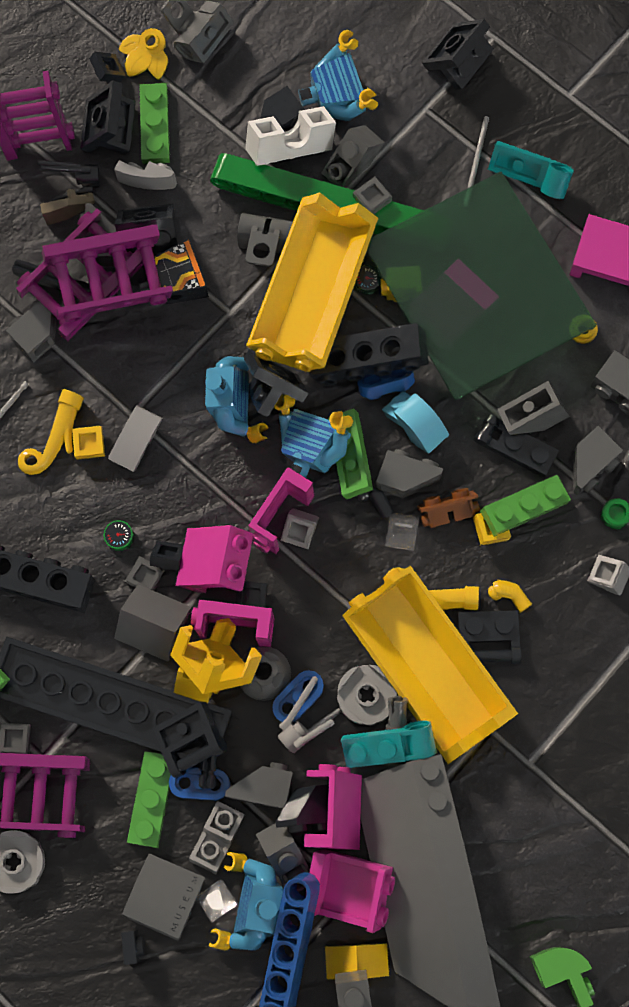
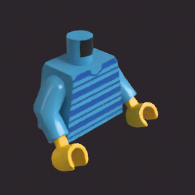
[298,30,378,121]
[205,356,268,443]
[274,394,353,478]
[209,852,283,951]

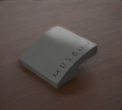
[122,854,205,941]

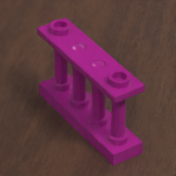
[0,71,75,161]
[16,208,144,342]
[42,224,173,322]
[0,753,90,838]

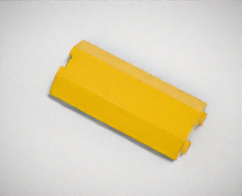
[246,193,378,372]
[342,565,518,764]

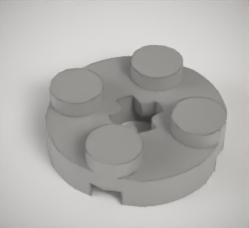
[337,665,397,726]
[0,830,45,894]

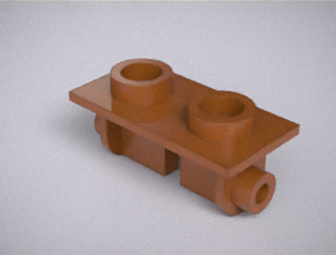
[417,488,480,528]

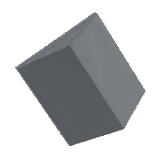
[114,584,192,662]

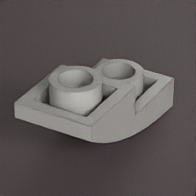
[114,160,177,190]
[108,405,163,472]
[189,801,245,874]

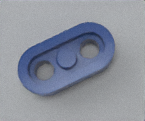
[357,369,415,400]
[272,670,324,723]
[169,767,231,801]

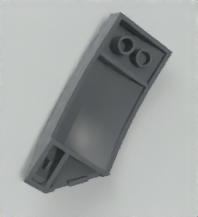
[361,754,500,1007]

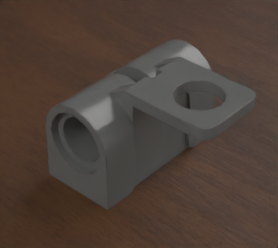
[161,0,235,63]
[237,213,293,267]

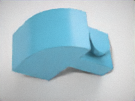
[382,391,449,454]

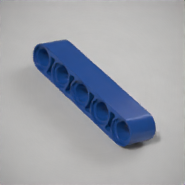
[259,872,320,1007]

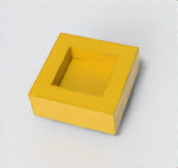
[72,426,105,460]
[473,513,511,545]

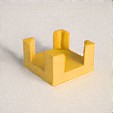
[171,618,262,694]

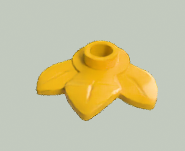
[119,28,168,80]

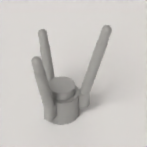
[278,676,341,753]

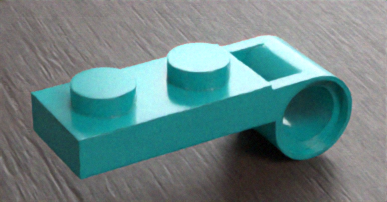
[487,141,574,199]
[341,720,437,768]

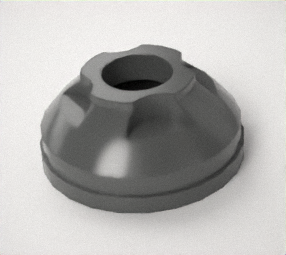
[240,646,291,701]

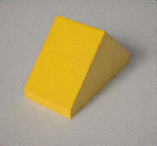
[325,943,389,979]

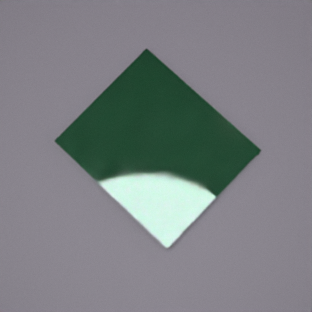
[367,171,597,401]

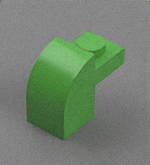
[529,947,595,1007]

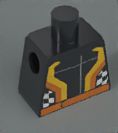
[138,239,209,304]

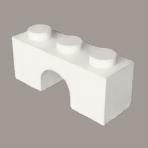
[246,106,336,166]

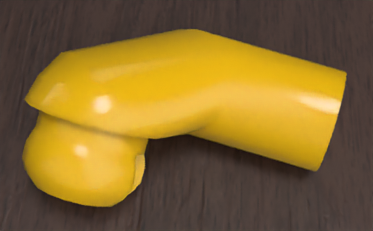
[488,580,532,613]

